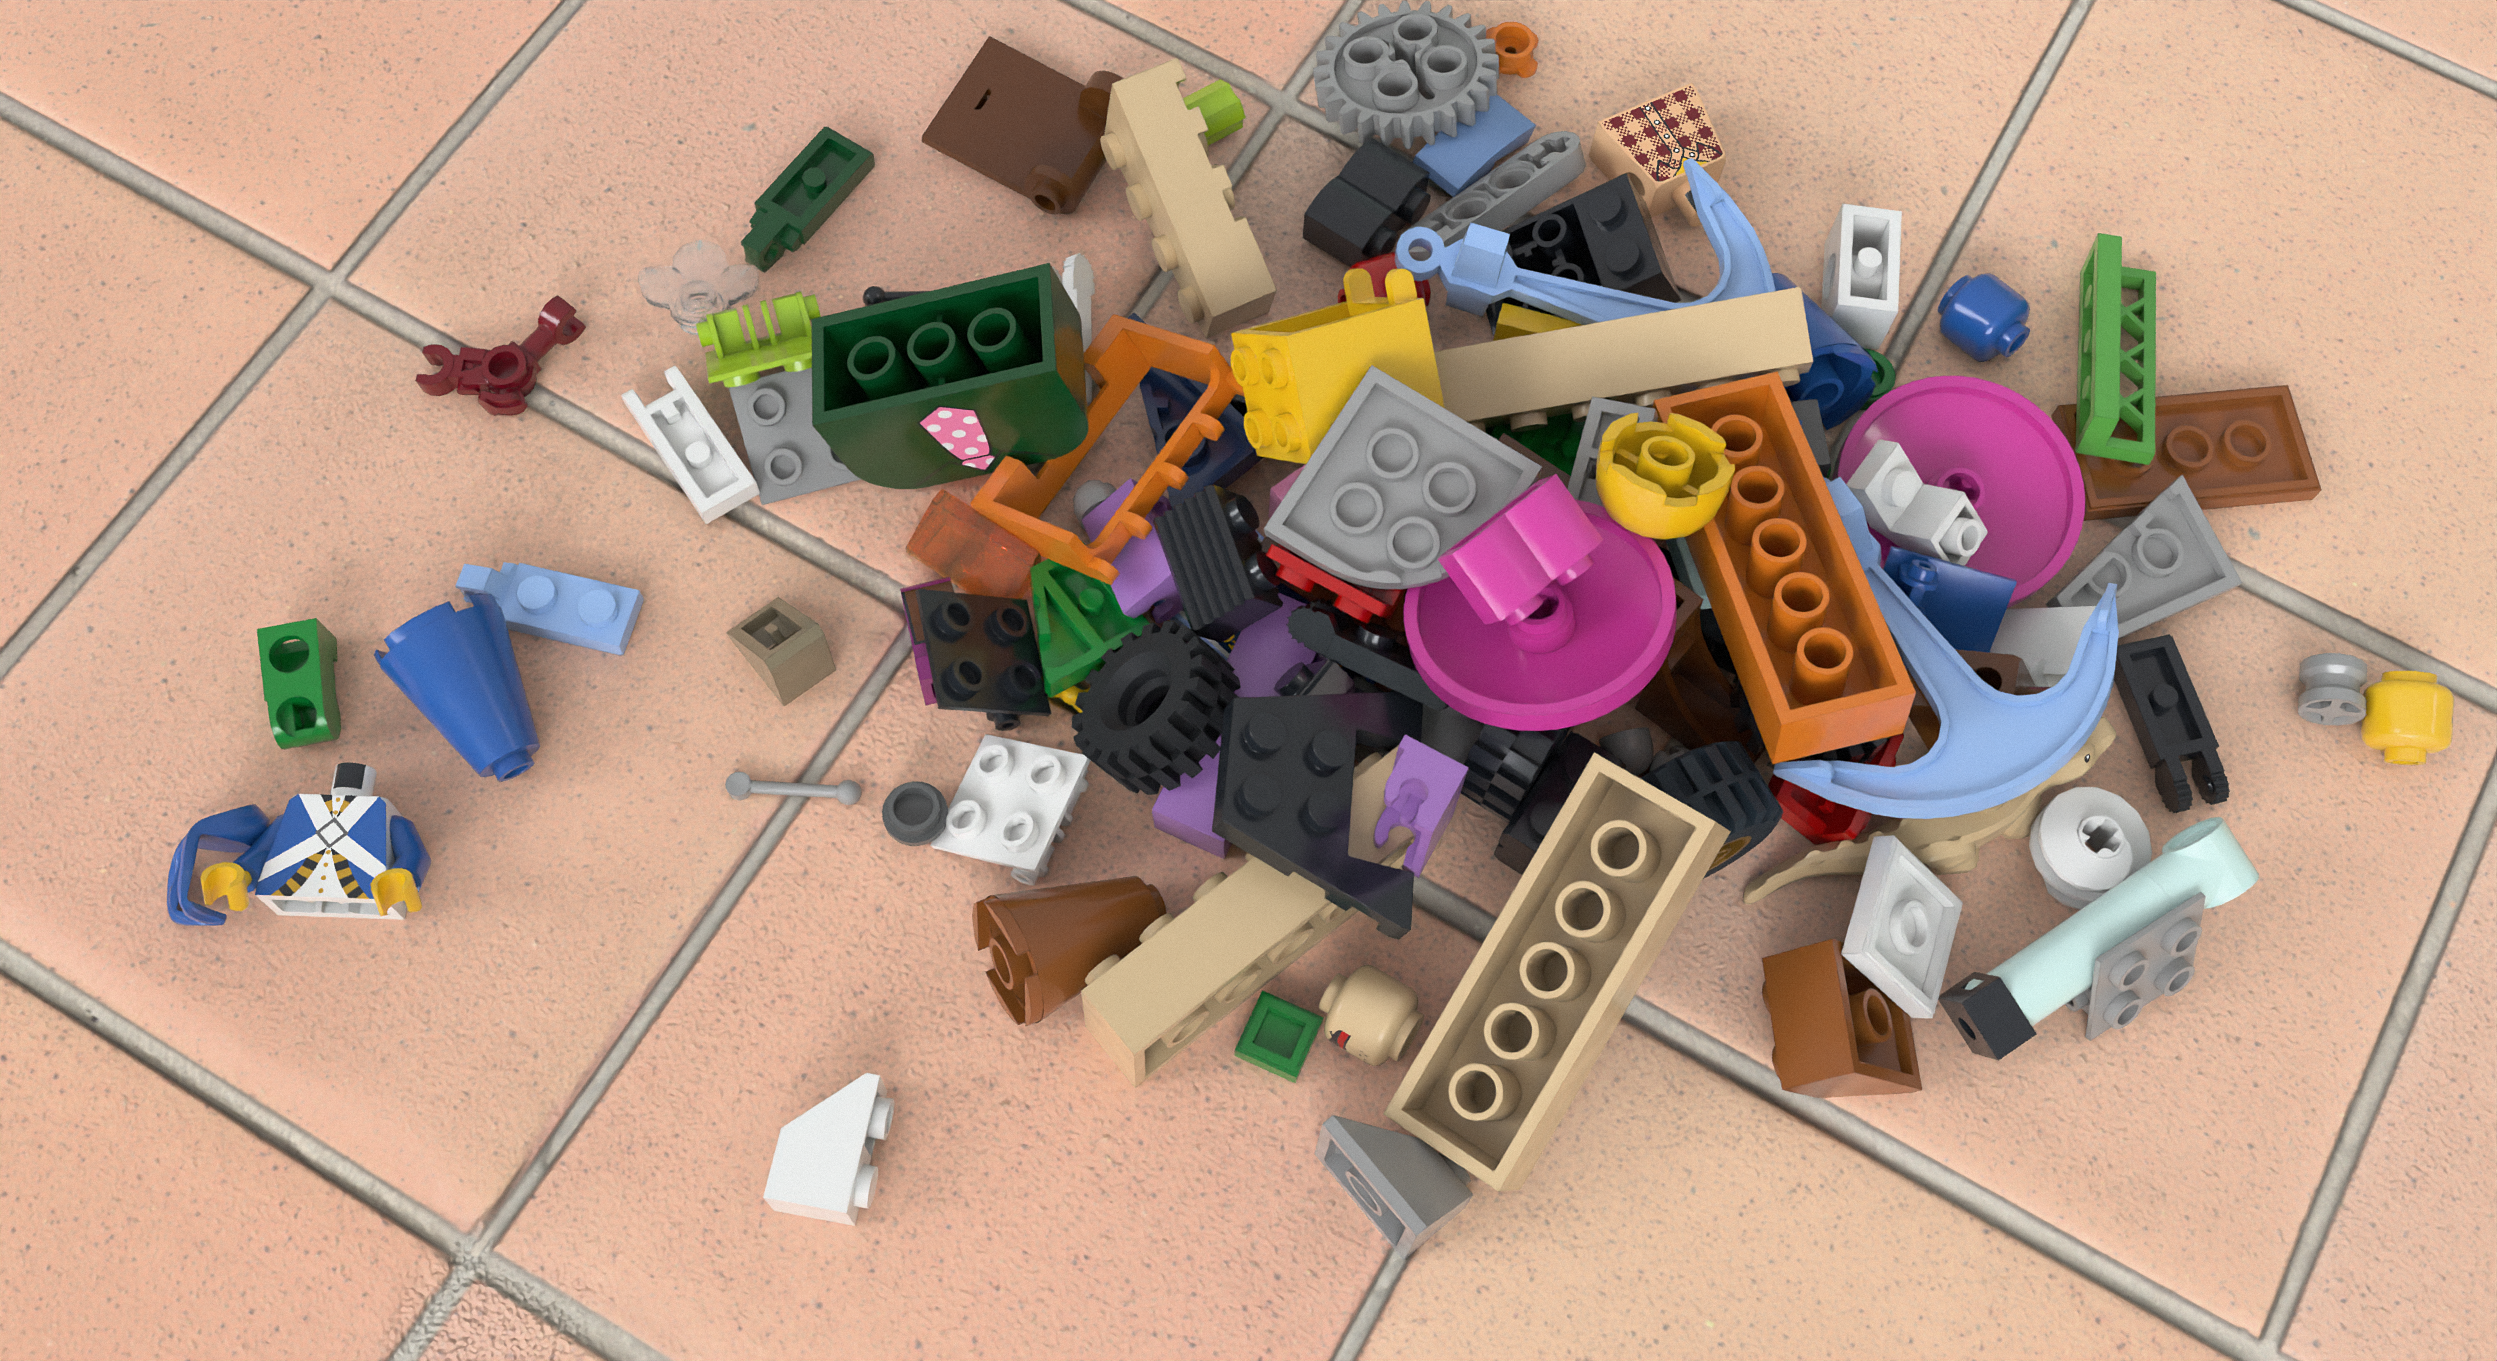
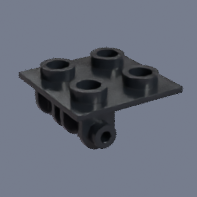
[915,589,1052,731]

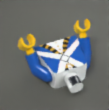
[200,762,431,920]

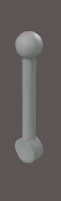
[725,772,862,805]

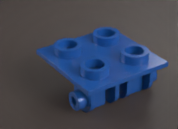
[1883,546,2017,670]

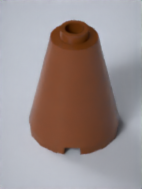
[972,876,1167,1027]

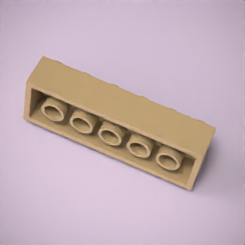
[1081,745,1444,1088]
[1383,753,1731,1192]

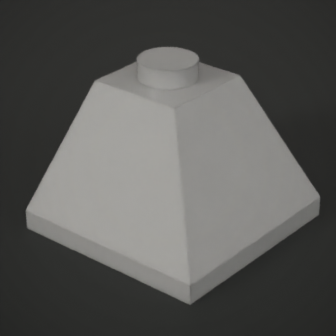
[1314,1115,1473,1261]

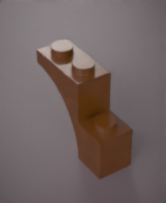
[1635,577,1766,764]

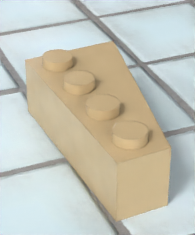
[1100,58,1277,339]

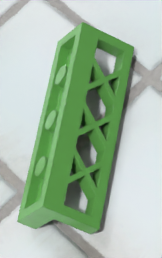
[2075,233,2156,465]

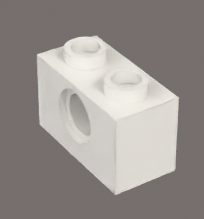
[1821,203,1902,350]

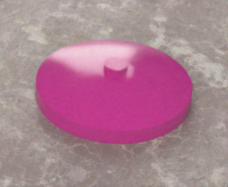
[1832,376,2085,608]
[1404,499,1677,731]

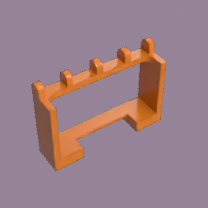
[970,314,1244,585]

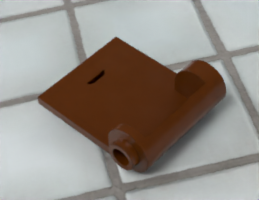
[922,36,1124,215]

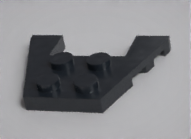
[1212,692,1423,940]

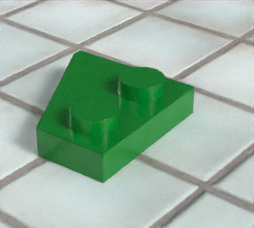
[1030,541,1150,698]

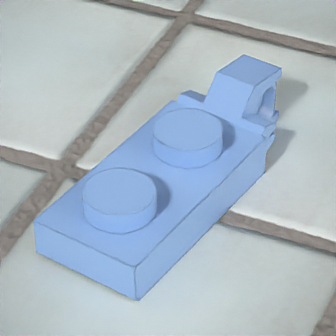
[455,562,644,656]

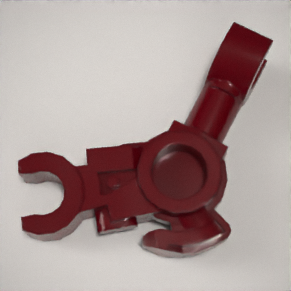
[415,295,586,416]

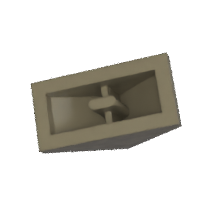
[726,597,836,706]

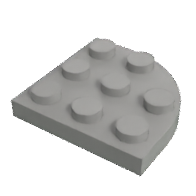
[1264,365,1542,589]

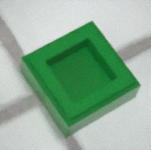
[1234,990,1324,1083]

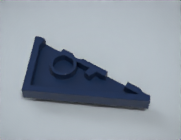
[1127,313,1264,510]

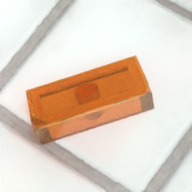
[905,489,1041,599]

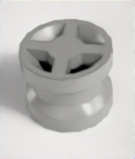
[2298,653,2367,726]

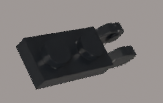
[1286,598,1450,711]
[2114,634,2230,814]

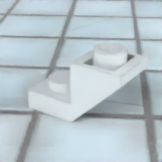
[1846,439,1988,566]

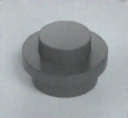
[882,781,948,846]

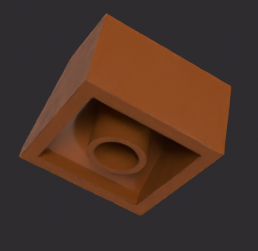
[1762,939,1922,1098]

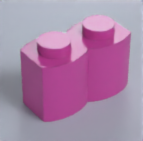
[1438,474,1603,626]

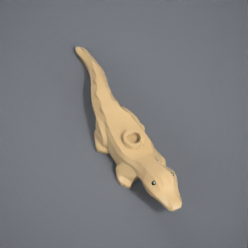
[1743,717,2116,905]

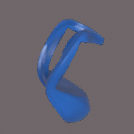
[167,804,270,926]

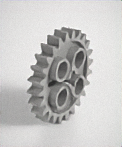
[1313,0,1499,149]

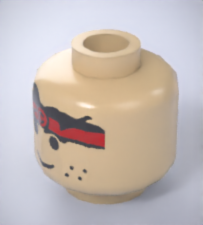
[1319,965,1424,1066]

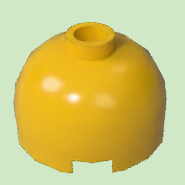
[1596,413,1735,539]

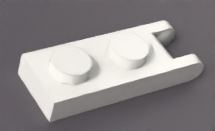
[621,365,760,524]

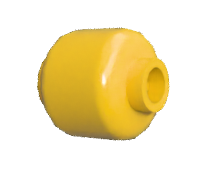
[2361,671,2454,765]

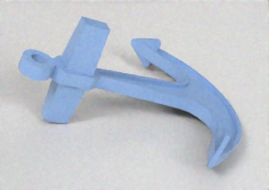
[1394,158,1775,325]
[1773,477,2119,819]

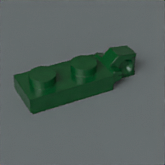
[741,126,875,273]

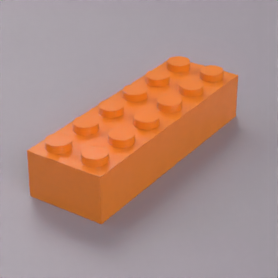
[1653,371,1916,764]

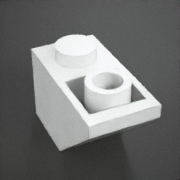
[763,1073,895,1226]

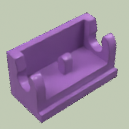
[1081,478,1183,623]
[1373,735,1469,878]

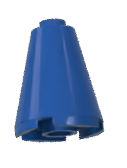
[1772,273,1877,430]
[374,593,540,782]

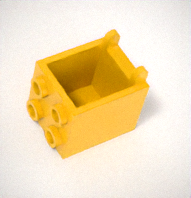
[1231,269,1445,464]

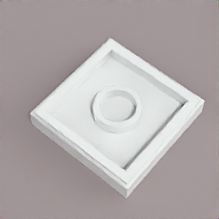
[1841,835,1963,1018]

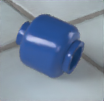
[1938,273,2030,362]

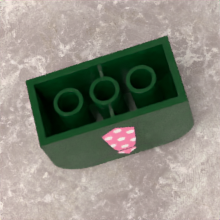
[811,263,1089,489]

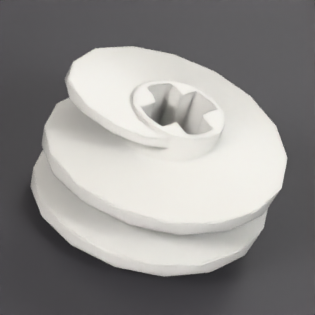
[2029,787,2152,910]

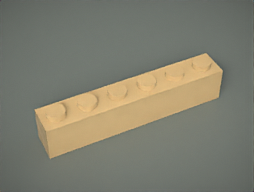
[1434,287,1813,433]

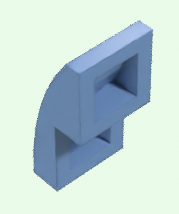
[1413,95,1536,197]

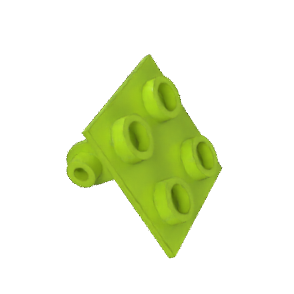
[696,291,821,387]

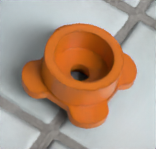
[1486,22,1539,78]

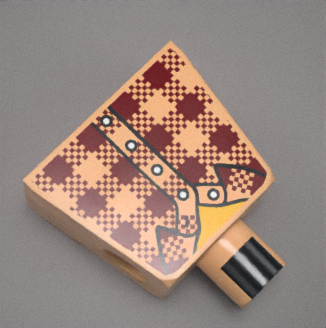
[1589,83,1726,227]

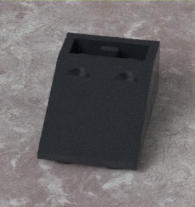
[1486,173,1681,336]

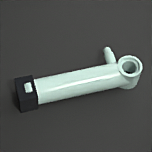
[1938,817,2259,1061]

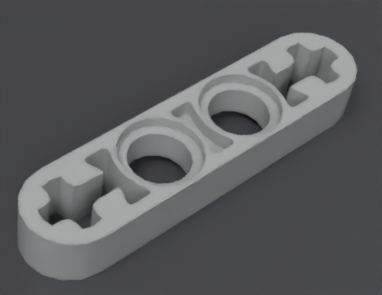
[1400,131,1586,261]

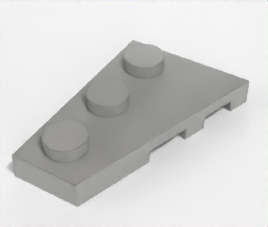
[2046,475,2242,640]

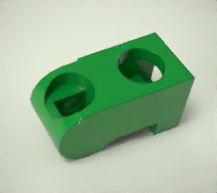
[257,618,341,750]

